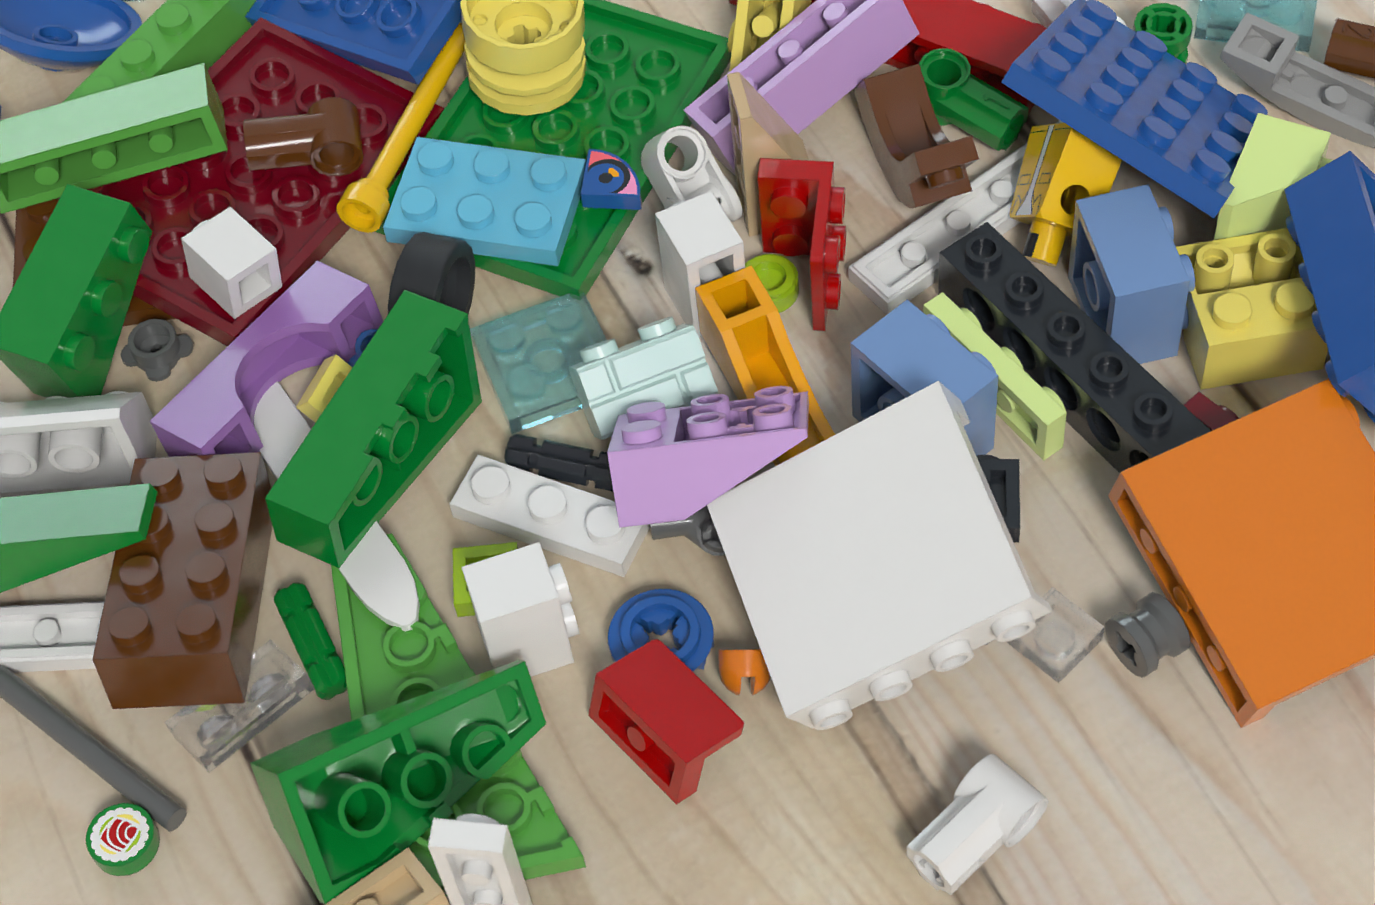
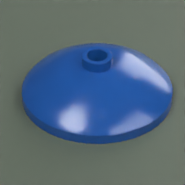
[0,0,142,71]

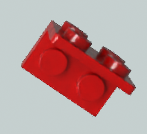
[758,158,847,331]

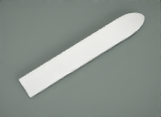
[254,381,420,632]

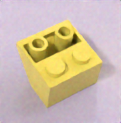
[1176,228,1328,390]

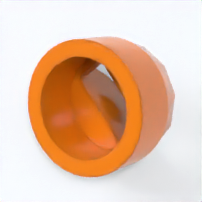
[718,650,771,695]

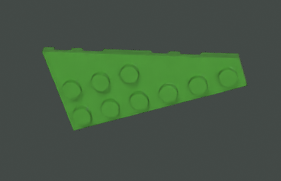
[331,533,586,897]

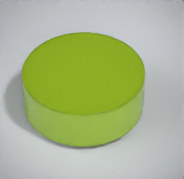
[745,254,799,313]

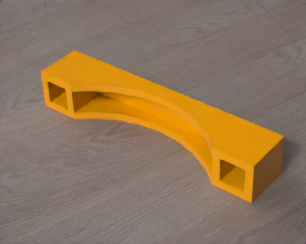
[695,265,835,466]

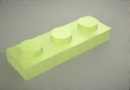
[923,292,1067,461]

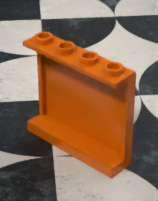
[1108,378,1375,728]

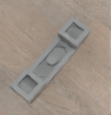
[1220,12,1375,148]

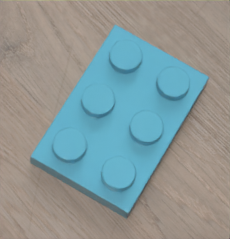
[383,137,586,266]

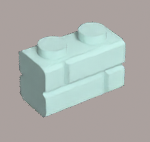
[569,317,718,440]

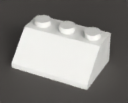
[0,391,157,497]

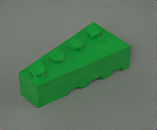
[265,290,482,568]

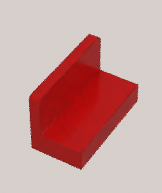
[588,639,744,805]

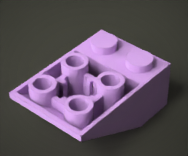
[607,386,809,528]

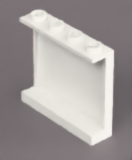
[707,381,1052,730]

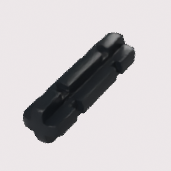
[504,434,613,492]

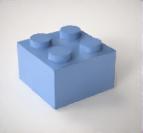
[1068,184,1195,364]
[850,299,998,455]

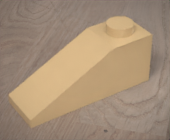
[727,72,809,237]

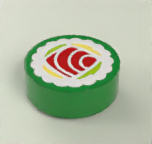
[86,803,160,876]

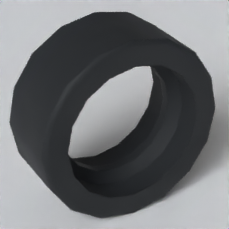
[388,232,475,314]

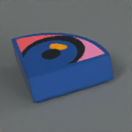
[581,149,642,210]

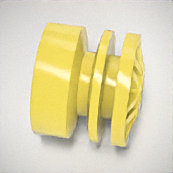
[460,0,586,116]

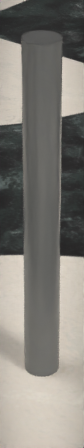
[0,665,187,831]

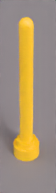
[336,23,465,233]

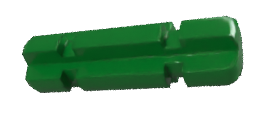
[273,582,347,700]

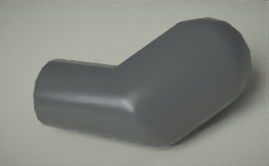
[650,505,725,556]

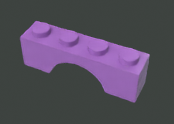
[150,261,383,457]

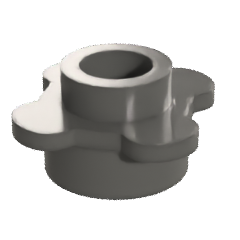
[121,319,193,382]

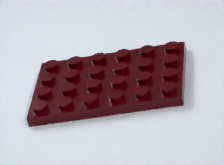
[87,18,444,346]

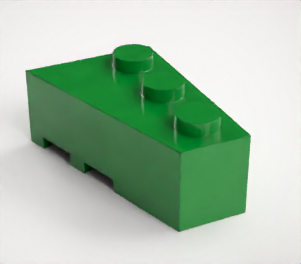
[0,184,152,398]

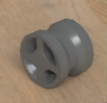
[1105,592,1191,678]

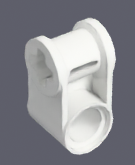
[641,126,743,222]

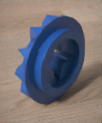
[608,589,714,672]

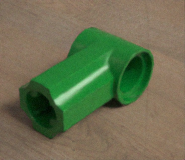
[919,48,1029,151]

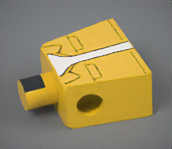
[1010,122,1122,267]

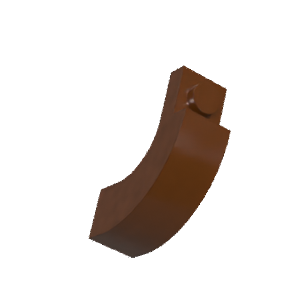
[854,64,979,209]

